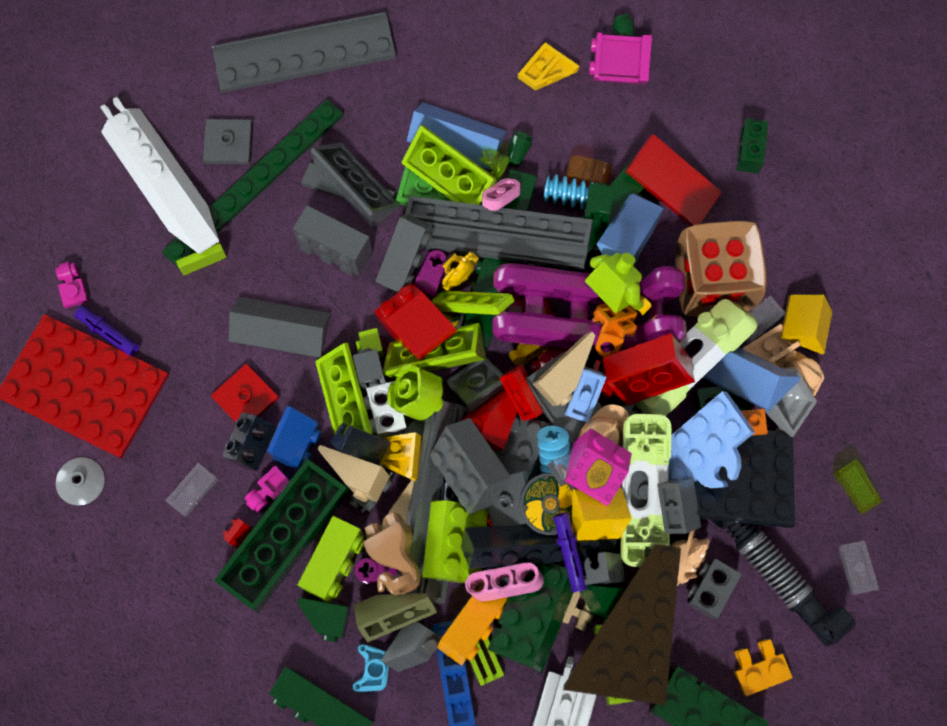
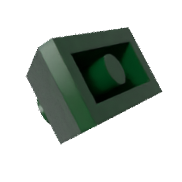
[579,585,626,622]
[297,598,350,643]

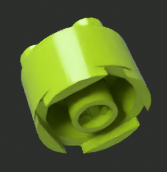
[387,364,443,420]

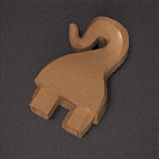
[363,512,420,596]

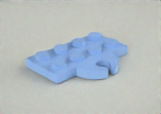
[668,392,755,488]

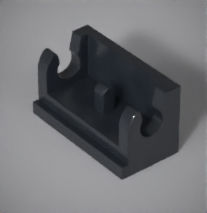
[329,423,391,465]

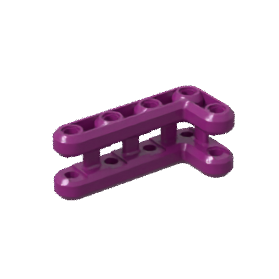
[492,263,686,352]

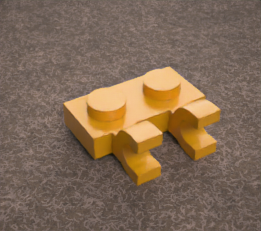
[734,639,793,696]

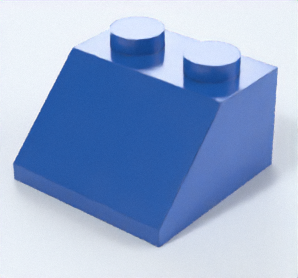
[267,406,322,470]

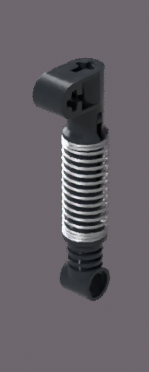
[710,519,856,647]

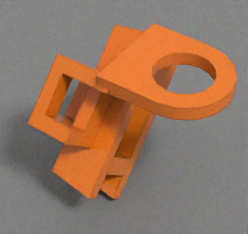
[592,303,637,357]

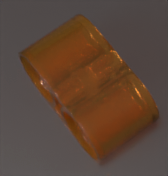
[565,155,612,187]

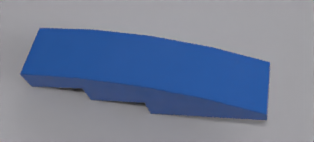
[432,620,476,726]

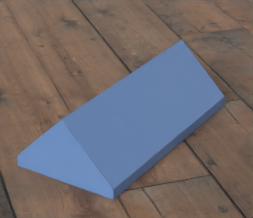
[407,102,507,171]
[597,194,663,261]
[699,341,800,412]

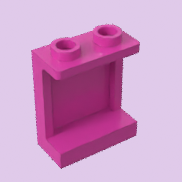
[589,32,652,84]

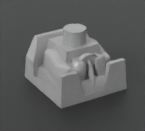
[765,368,817,437]

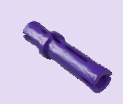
[74,305,140,356]
[553,513,588,592]

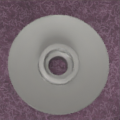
[56,457,105,506]

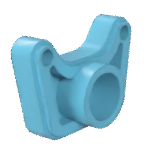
[353,644,389,692]

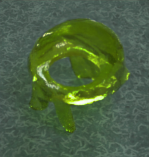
[478,149,510,184]

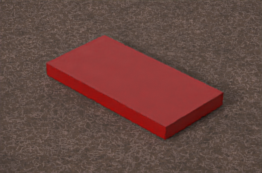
[625,134,722,226]

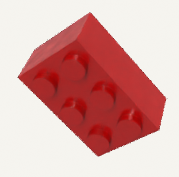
[603,333,695,405]

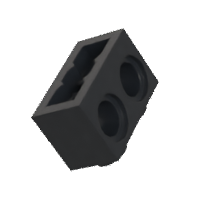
[222,412,277,471]

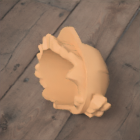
[670,530,710,586]

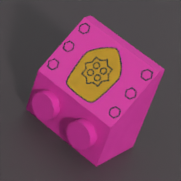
[565,428,632,506]

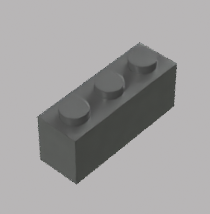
[375,214,432,292]

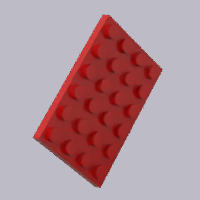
[0,314,169,459]

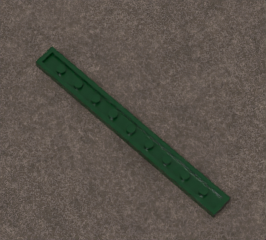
[162,99,343,269]

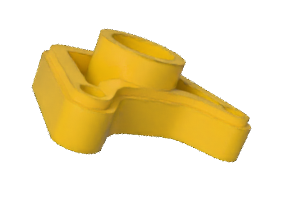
[509,343,548,366]

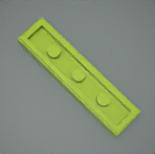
[431,291,514,315]

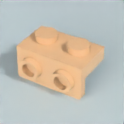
[742,324,801,366]

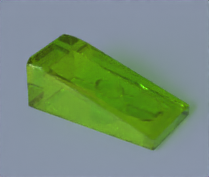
[833,459,882,515]

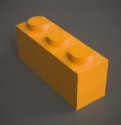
[437,582,508,665]

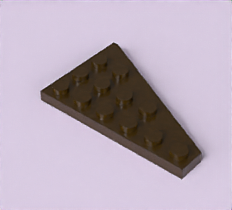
[563,544,681,705]

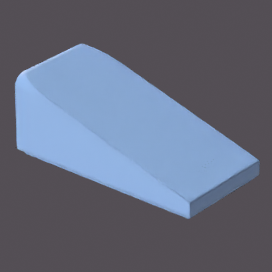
[565,366,606,423]

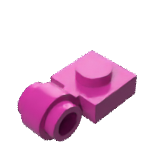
[55,261,89,308]
[245,466,290,513]

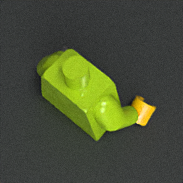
[585,253,652,315]

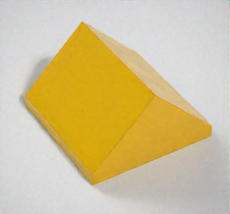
[780,295,832,354]
[572,487,632,541]

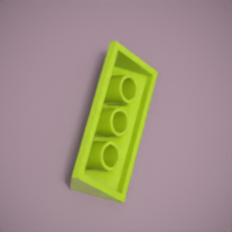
[401,124,496,205]
[383,323,486,379]
[315,343,373,451]

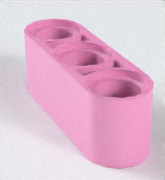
[466,563,544,602]

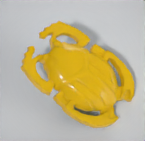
[442,252,479,291]

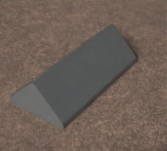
[311,142,400,229]
[228,297,331,358]

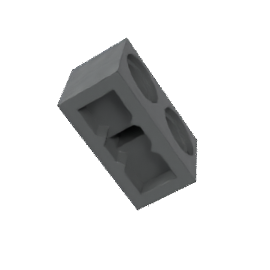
[687,559,742,620]

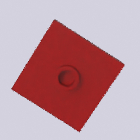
[210,364,279,422]

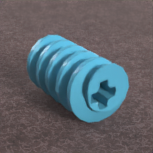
[544,174,594,210]
[537,426,571,478]

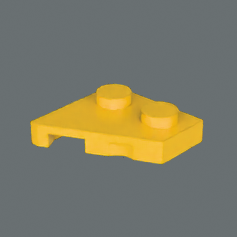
[518,43,579,91]
[380,433,421,481]

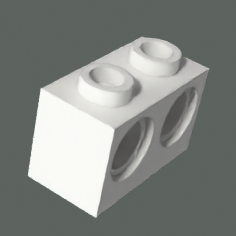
[364,381,407,437]

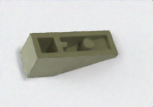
[354,593,437,642]

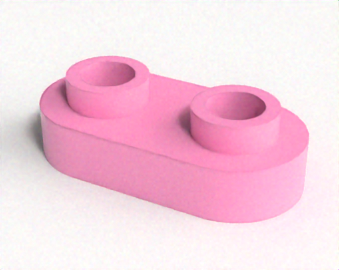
[482,178,520,211]

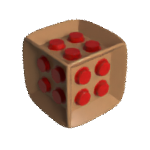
[675,221,766,317]

